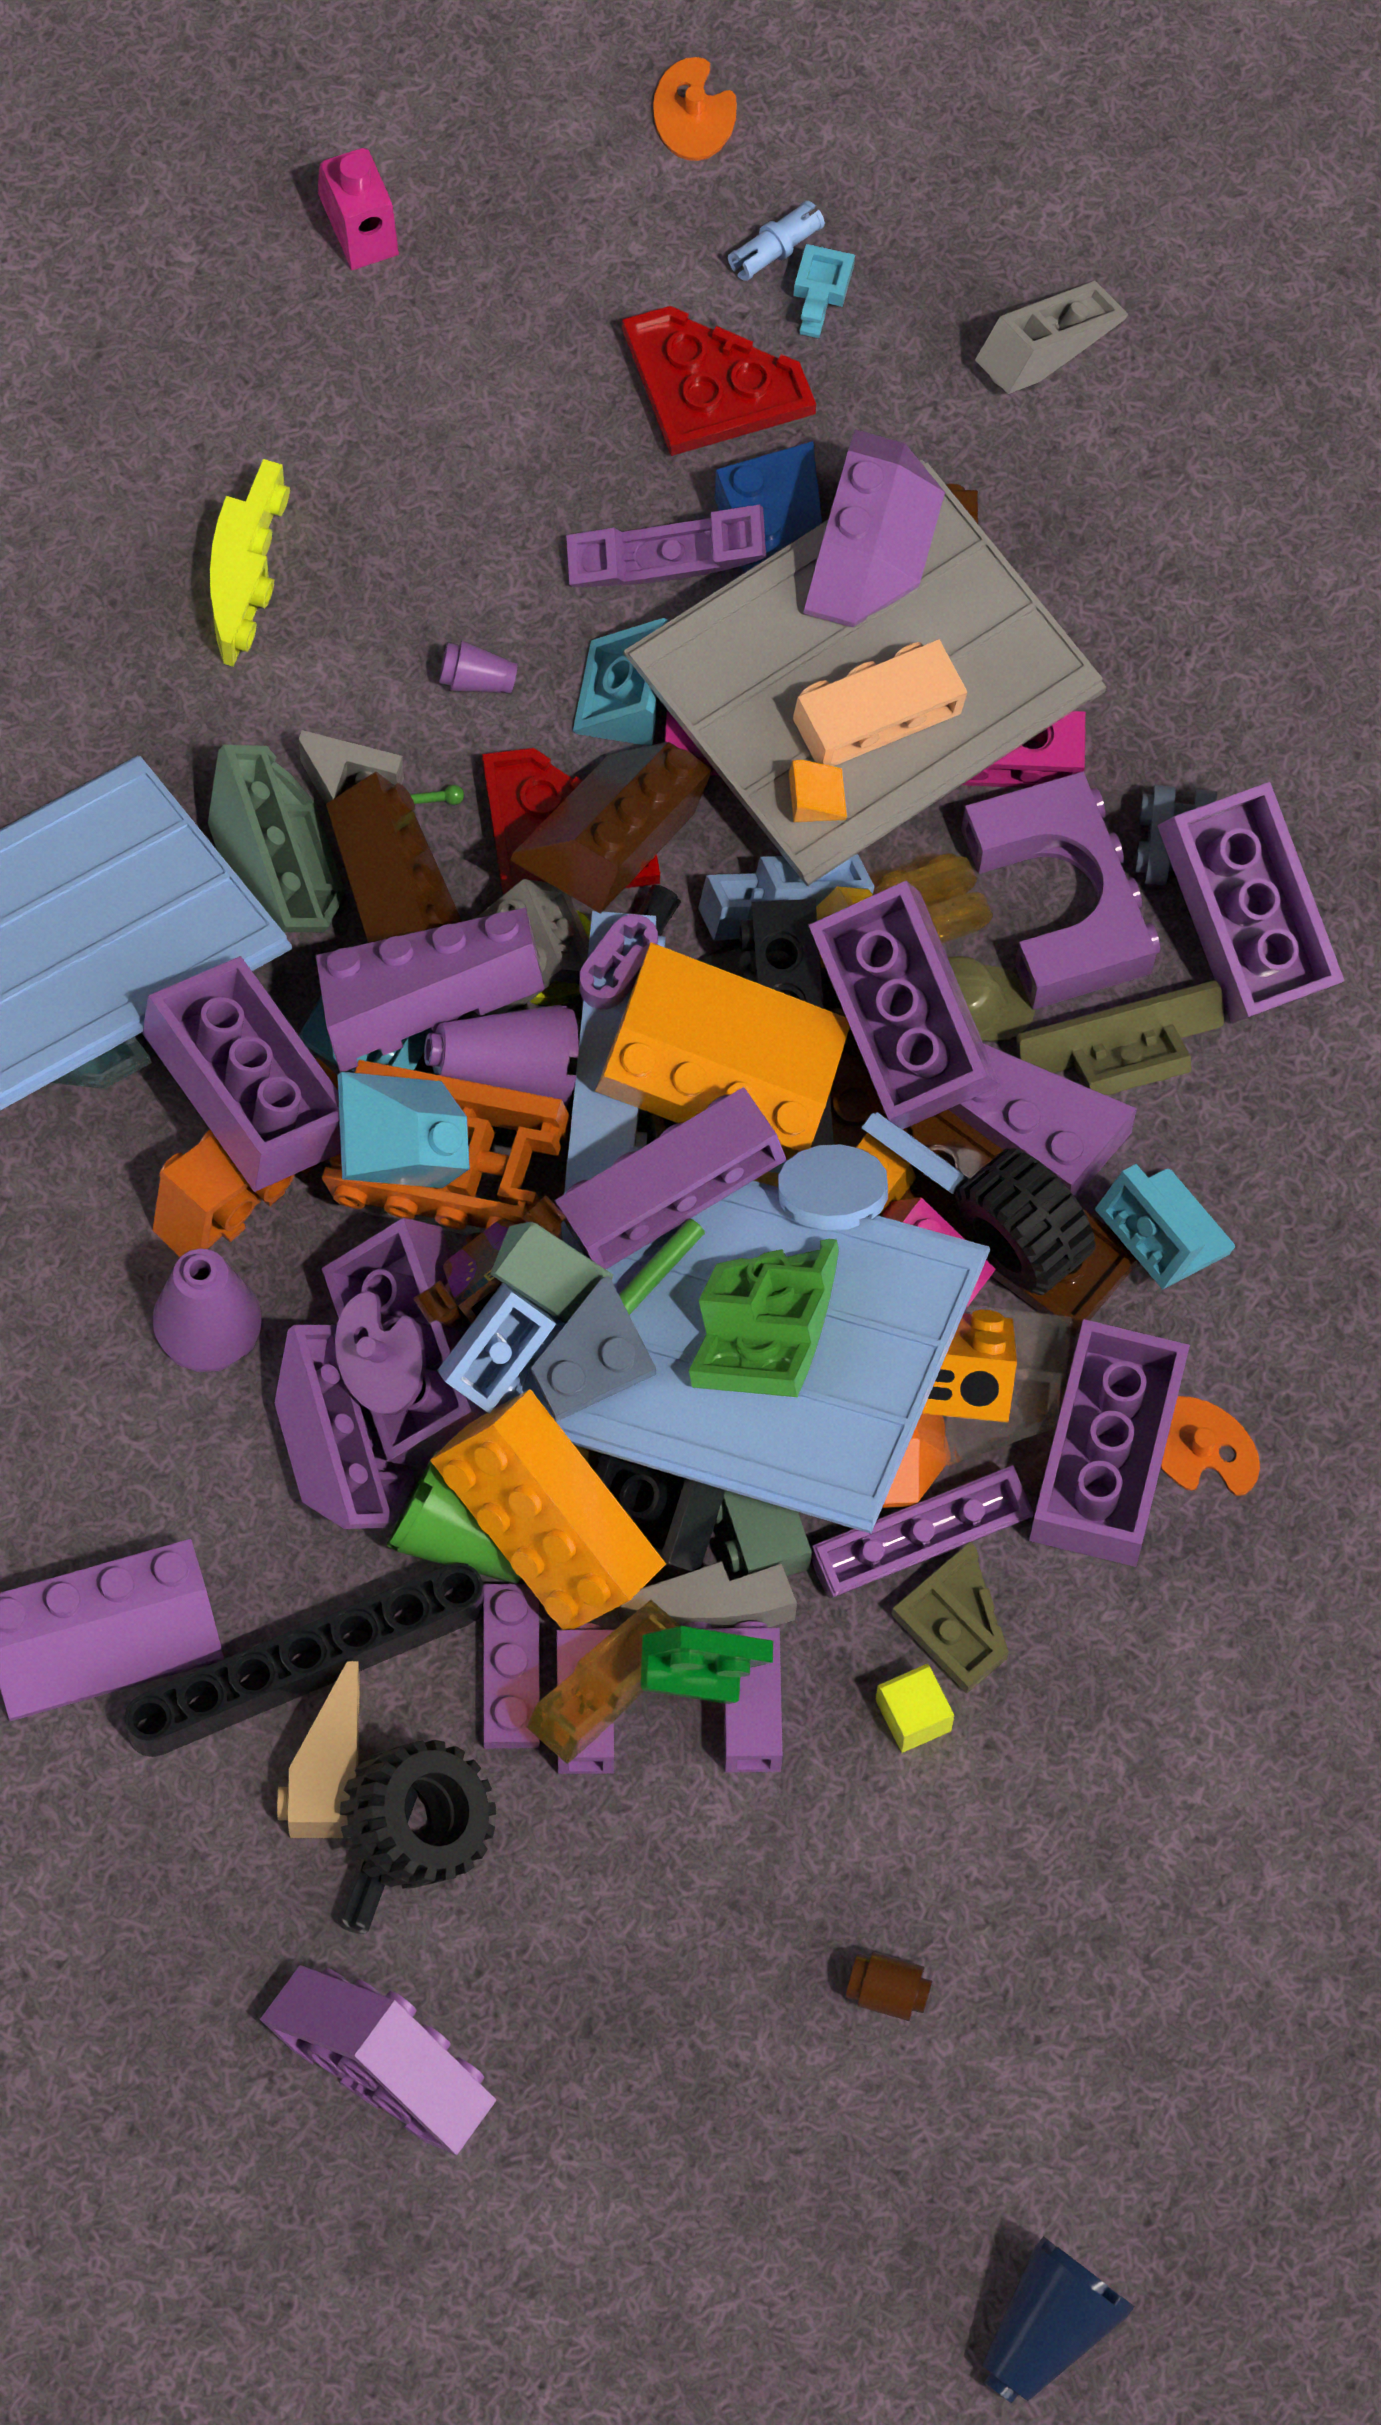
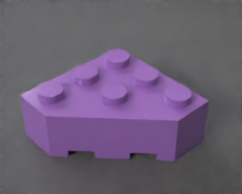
[260,1965,496,2155]

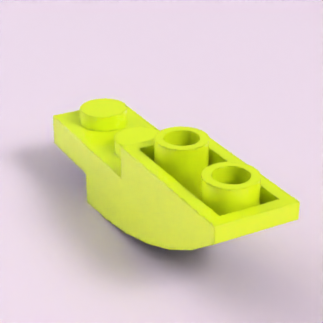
[210,459,290,667]

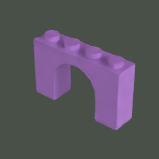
[961,771,1161,1010]
[557,1621,783,1774]

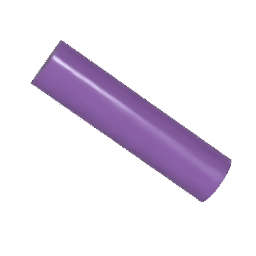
[810,1465,1034,1599]

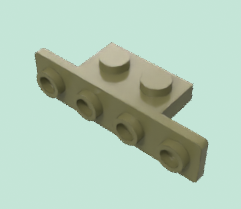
[1016,981,1224,1095]

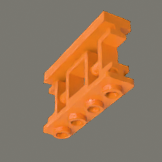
[322,1060,572,1230]

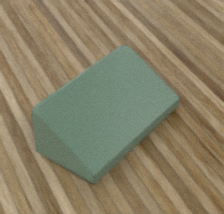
[490,1222,613,1324]

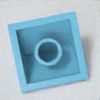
[573,618,669,746]

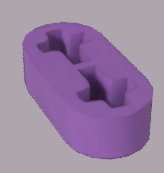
[579,914,658,1009]

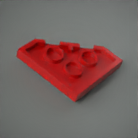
[622,306,816,456]
[482,748,660,896]

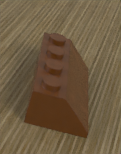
[510,742,713,914]

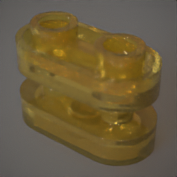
[872,853,993,943]

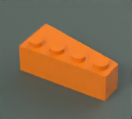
[152,1058,338,1257]

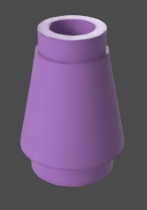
[439,640,518,694]

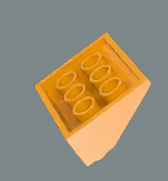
[595,942,850,1162]

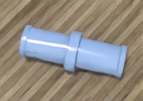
[728,200,825,281]

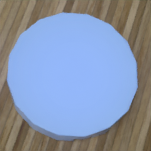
[778,1144,888,1231]

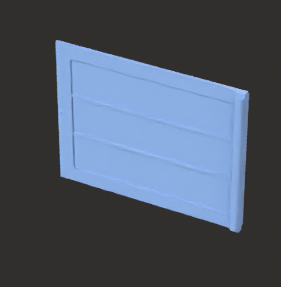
[0,755,292,1110]
[508,1145,990,1534]

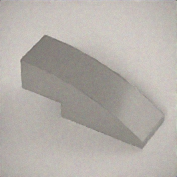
[617,1562,797,1629]

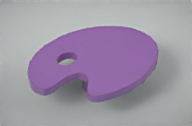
[335,1291,426,1415]

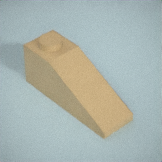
[277,1661,360,1838]

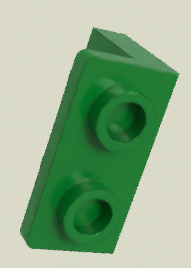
[641,1626,773,1704]

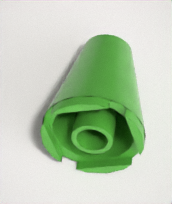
[387,1450,521,1584]

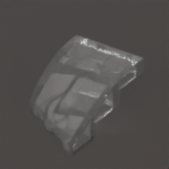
[944,1304,1073,1466]

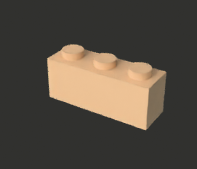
[793,639,968,766]

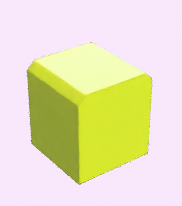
[876,1664,954,1753]

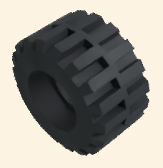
[954,1148,1096,1295]
[340,1740,496,1889]

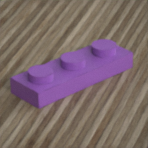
[484,1584,540,1749]

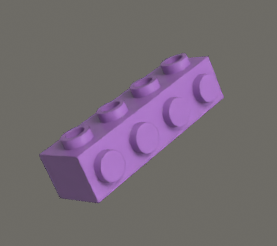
[555,1087,787,1269]

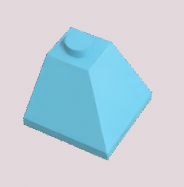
[338,1072,470,1188]

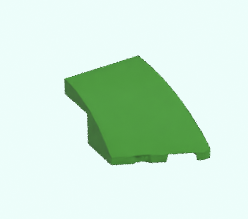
[689,1239,839,1397]

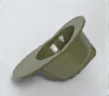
[948,956,1036,1042]

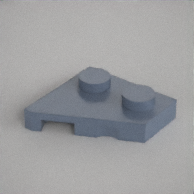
[531,1276,656,1422]

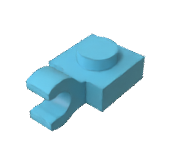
[794,244,855,338]

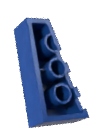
[715,441,822,573]

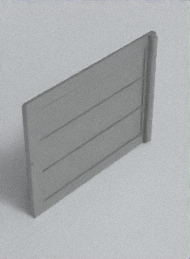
[623,460,1106,886]

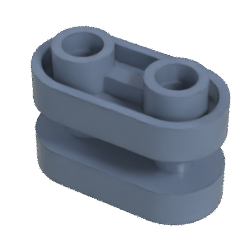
[1135,784,1217,886]

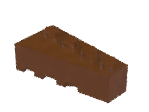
[326,772,462,943]

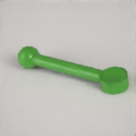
[410,785,464,805]

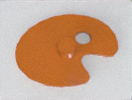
[653,57,737,161]
[1161,1396,1260,1496]

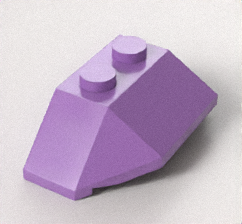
[803,429,945,628]
[274,1325,415,1529]

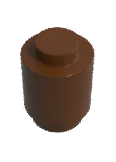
[845,1952,932,2021]

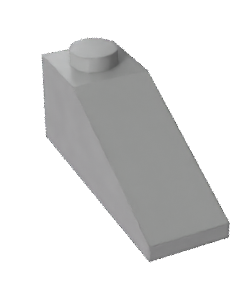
[975,281,1128,394]

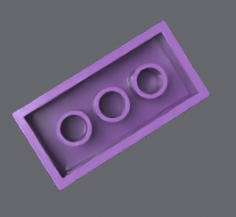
[1157,782,1344,1024]
[809,881,1001,1129]
[143,956,341,1192]
[322,1218,500,1469]
[1029,1319,1190,1567]

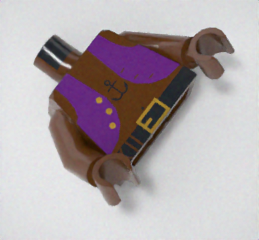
[413,1195,567,1329]

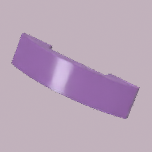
[566,505,766,587]

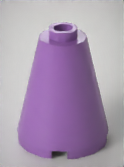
[424,1005,579,1107]
[153,1249,261,1372]

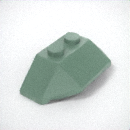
[208,744,346,933]

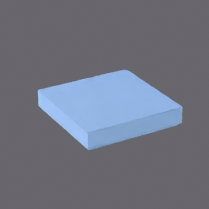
[862,1112,970,1195]

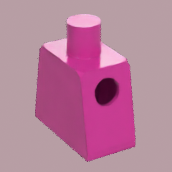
[318,148,399,270]

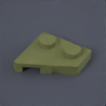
[891,1542,1009,1694]

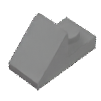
[299,730,404,804]

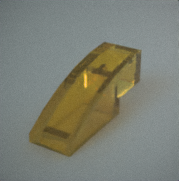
[527,1600,680,1764]

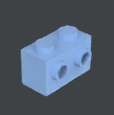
[437,1283,556,1414]

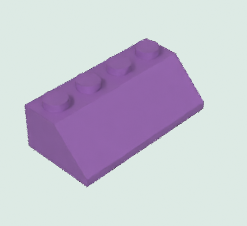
[0,1539,224,1721]

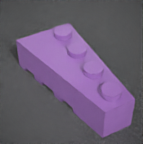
[316,907,545,1073]
[948,1044,1137,1198]

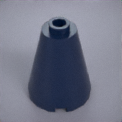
[982,2236,1135,2403]

